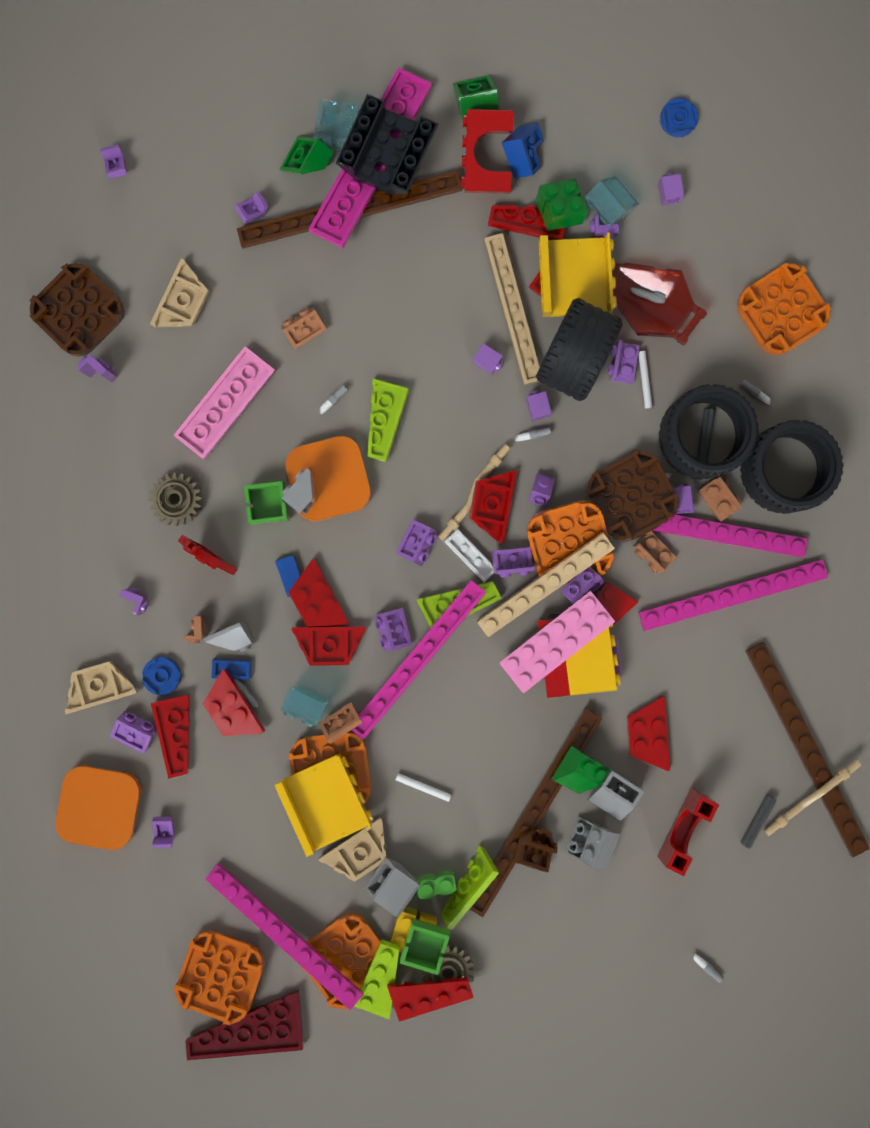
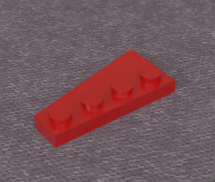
[151,694,190,779]

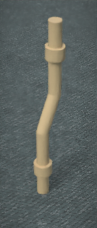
[438,444,510,542]
[764,760,862,837]

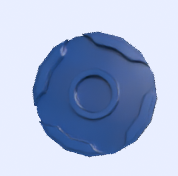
[660,98,698,137]
[142,657,181,695]

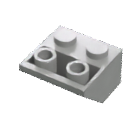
[281,468,316,516]
[588,767,644,821]
[565,816,620,870]
[364,857,421,917]

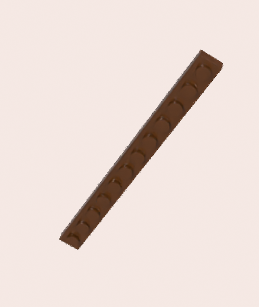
[237,170,462,249]
[745,643,870,857]
[470,708,602,917]

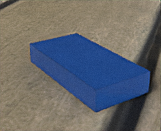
[275,555,301,597]
[212,659,252,680]

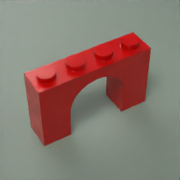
[461,109,514,194]
[657,788,719,876]

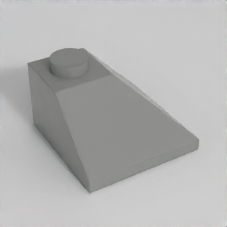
[203,622,255,652]

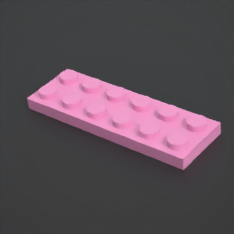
[173,346,276,460]
[499,591,615,693]

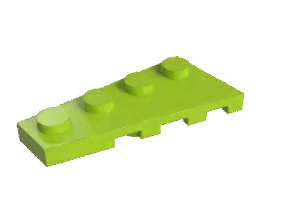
[368,379,410,462]
[440,845,499,930]

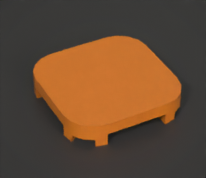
[737,263,831,356]
[285,436,371,522]
[527,500,614,587]
[289,731,371,804]
[55,764,142,850]
[302,913,381,1010]
[174,930,265,1025]

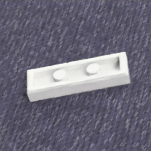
[444,529,494,582]

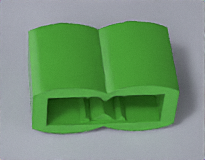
[416,870,457,899]

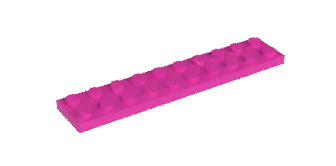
[309,67,432,249]

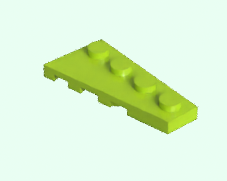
[416,581,501,628]
[354,939,400,1020]

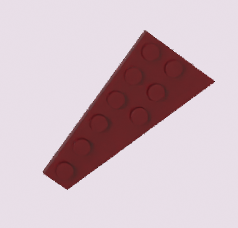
[185,989,304,1060]

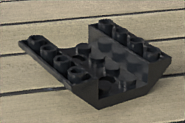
[336,94,439,194]

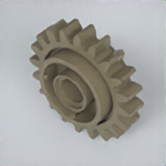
[148,473,203,526]
[421,943,475,982]

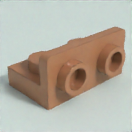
[281,307,327,349]
[697,476,742,522]
[633,531,677,574]
[319,703,363,744]

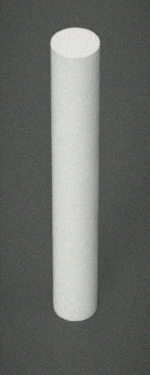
[638,351,653,409]
[396,773,451,802]

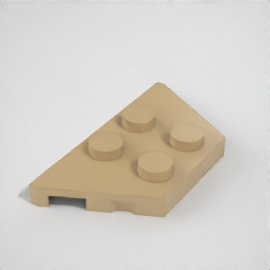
[150,258,209,327]
[65,661,139,714]
[318,817,387,882]

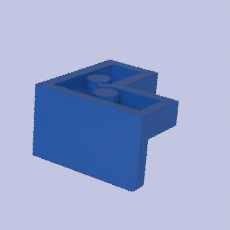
[502,122,544,178]

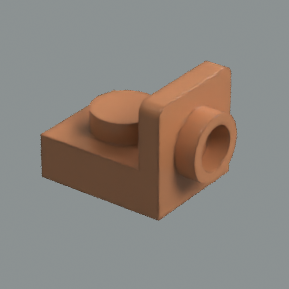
[183,616,206,643]

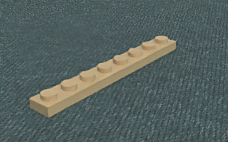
[484,233,540,386]
[477,532,615,637]

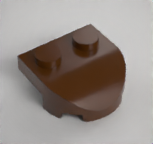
[514,829,557,873]

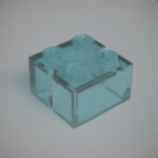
[314,99,359,150]
[585,175,639,227]
[280,685,329,727]

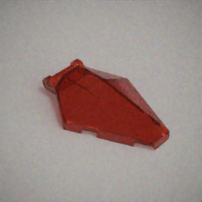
[612,262,707,345]

